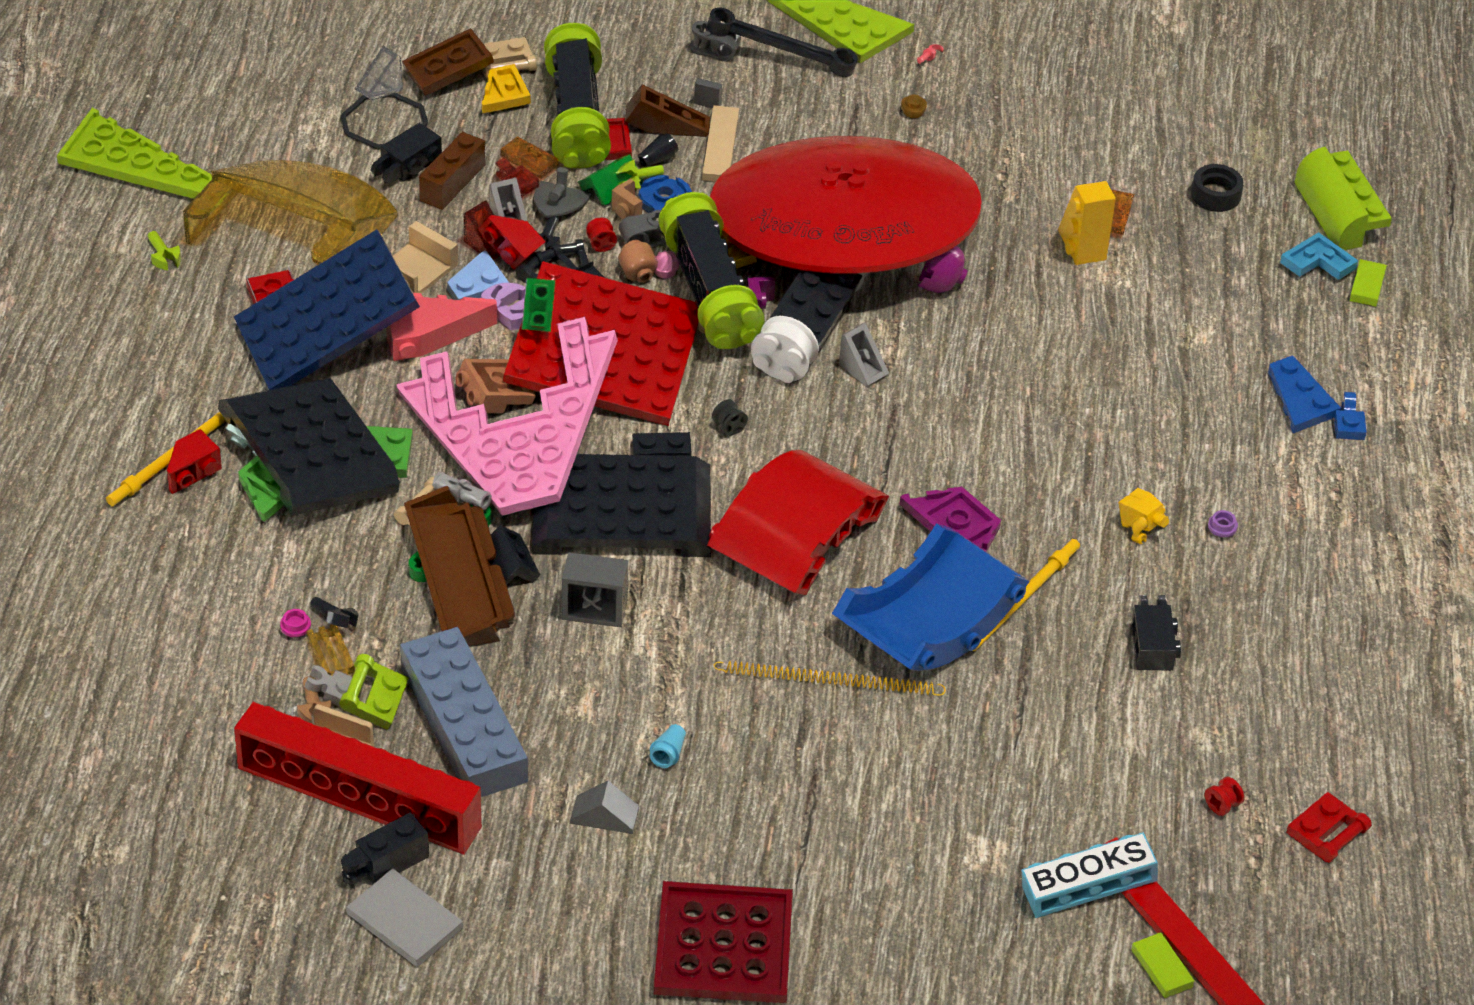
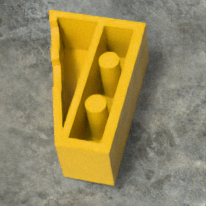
[1058,181,1116,265]

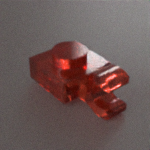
[495,158,539,198]

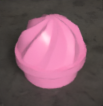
[655,250,679,279]

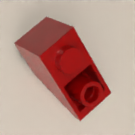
[477,215,546,270]
[167,429,222,494]

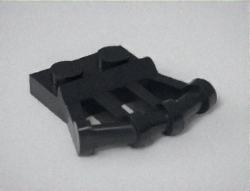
[515,239,605,282]

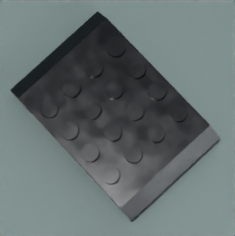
[218,378,400,516]
[532,454,711,557]

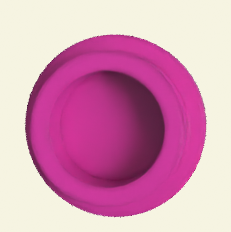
[280,609,311,637]

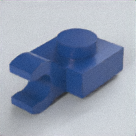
[1334,392,1366,440]

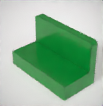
[578,154,644,206]

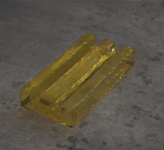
[306,624,355,676]

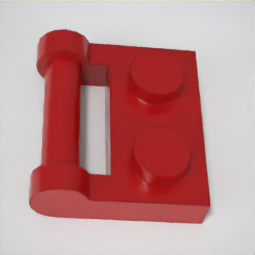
[1286,792,1372,863]

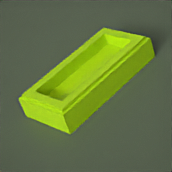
[1349,259,1387,307]
[1131,932,1195,998]

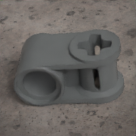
[690,21,742,62]
[618,210,667,248]

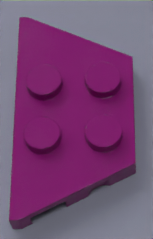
[899,486,1001,552]

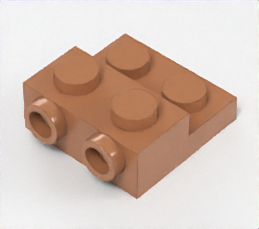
[455,359,535,414]

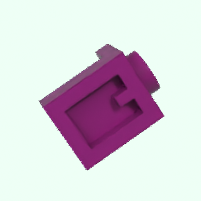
[747,277,775,309]

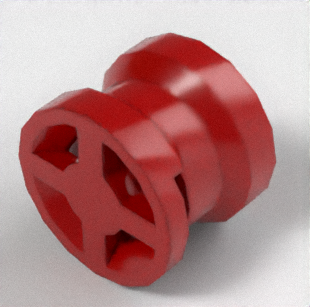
[586,217,617,252]
[1204,776,1245,816]

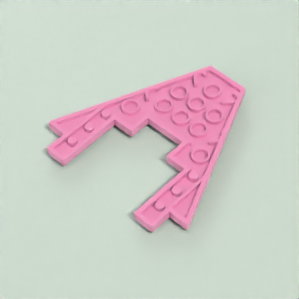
[397,317,617,516]

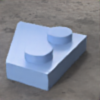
[447,250,509,300]

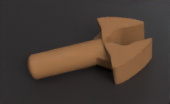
[297,676,332,723]

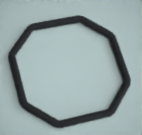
[341,91,428,149]

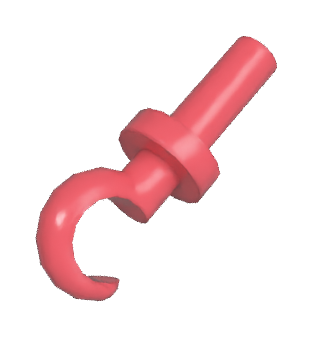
[917,44,944,64]

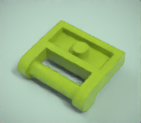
[339,654,409,730]

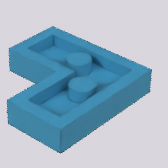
[1280,232,1358,280]

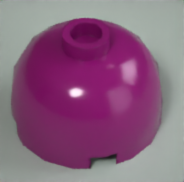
[918,245,968,293]

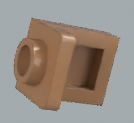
[612,179,642,219]

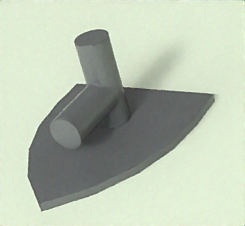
[534,167,592,218]

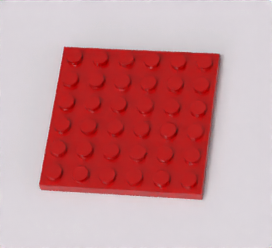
[502,261,699,426]

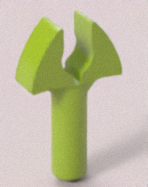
[616,160,664,191]
[148,231,181,271]

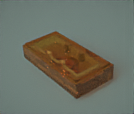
[500,136,558,179]
[1111,190,1134,235]

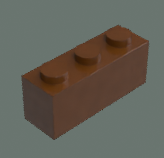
[419,131,486,210]

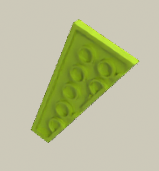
[766,0,915,64]
[57,107,217,202]

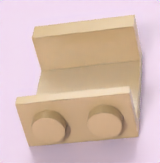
[393,221,458,293]

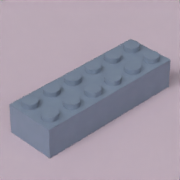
[400,627,528,797]

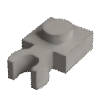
[304,665,364,707]

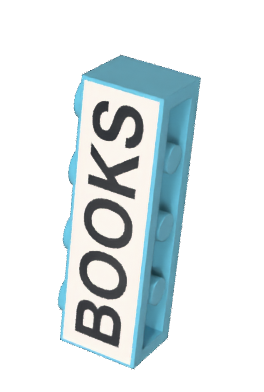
[1022,832,1158,918]

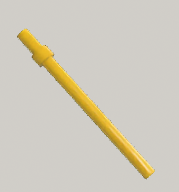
[106,412,226,506]
[973,539,1080,652]

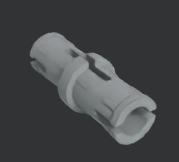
[432,471,492,510]

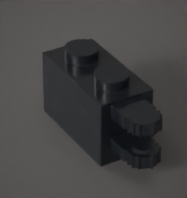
[370,122,442,184]
[1131,595,1181,671]
[341,812,429,885]

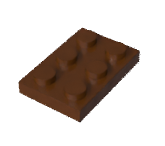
[402,28,494,96]

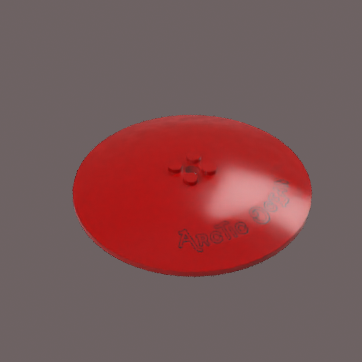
[710,136,982,273]

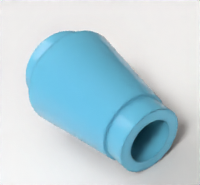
[650,724,686,768]

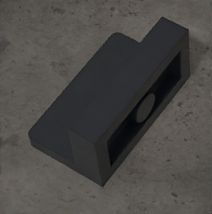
[489,525,541,585]

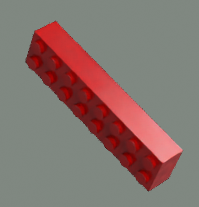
[234,702,482,855]

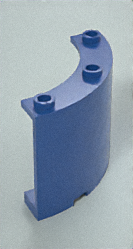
[832,523,1030,671]

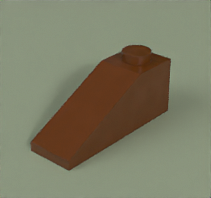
[625,84,710,137]

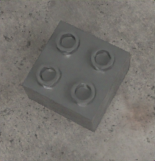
[562,552,628,628]

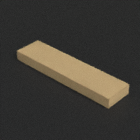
[702,105,739,182]

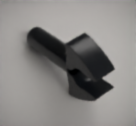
[536,216,560,252]
[310,597,359,628]

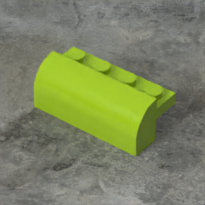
[1295,147,1392,250]

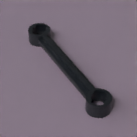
[707,7,858,77]

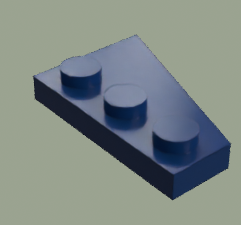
[1268,355,1341,433]

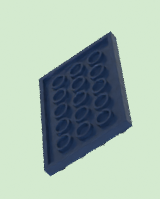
[234,229,420,390]

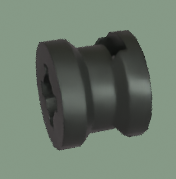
[712,399,748,436]

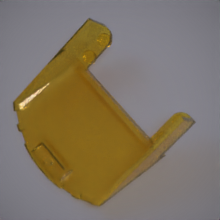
[183,160,398,265]

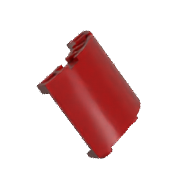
[707,450,889,595]

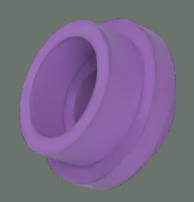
[1208,510,1238,537]

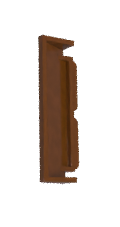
[404,485,515,646]

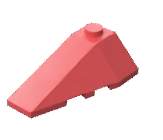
[386,293,497,361]

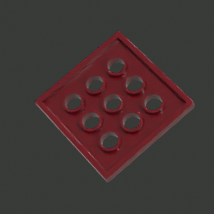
[653,881,793,1003]

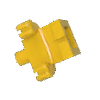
[1118,488,1169,545]

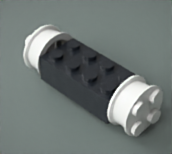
[751,270,870,383]

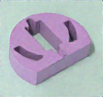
[481,283,525,331]

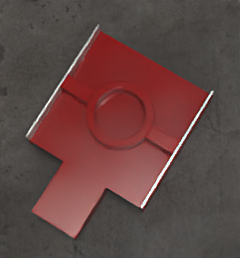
[246,266,294,304]

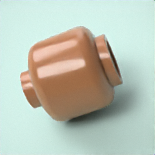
[618,240,658,282]

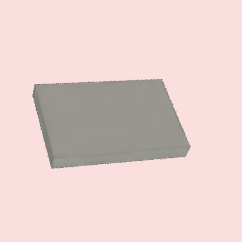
[346,869,463,967]

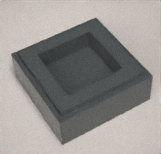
[694,78,722,108]

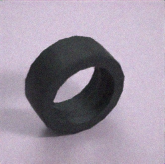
[1191,164,1244,212]

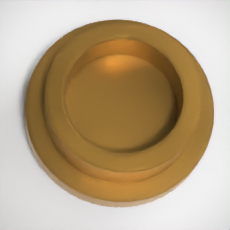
[901,94,927,118]

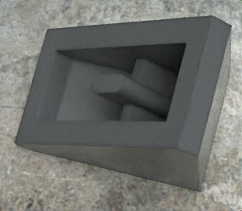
[570,780,639,834]

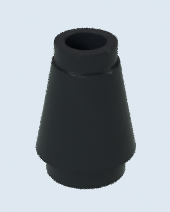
[638,133,678,168]

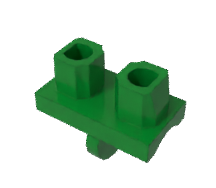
[522,278,555,332]

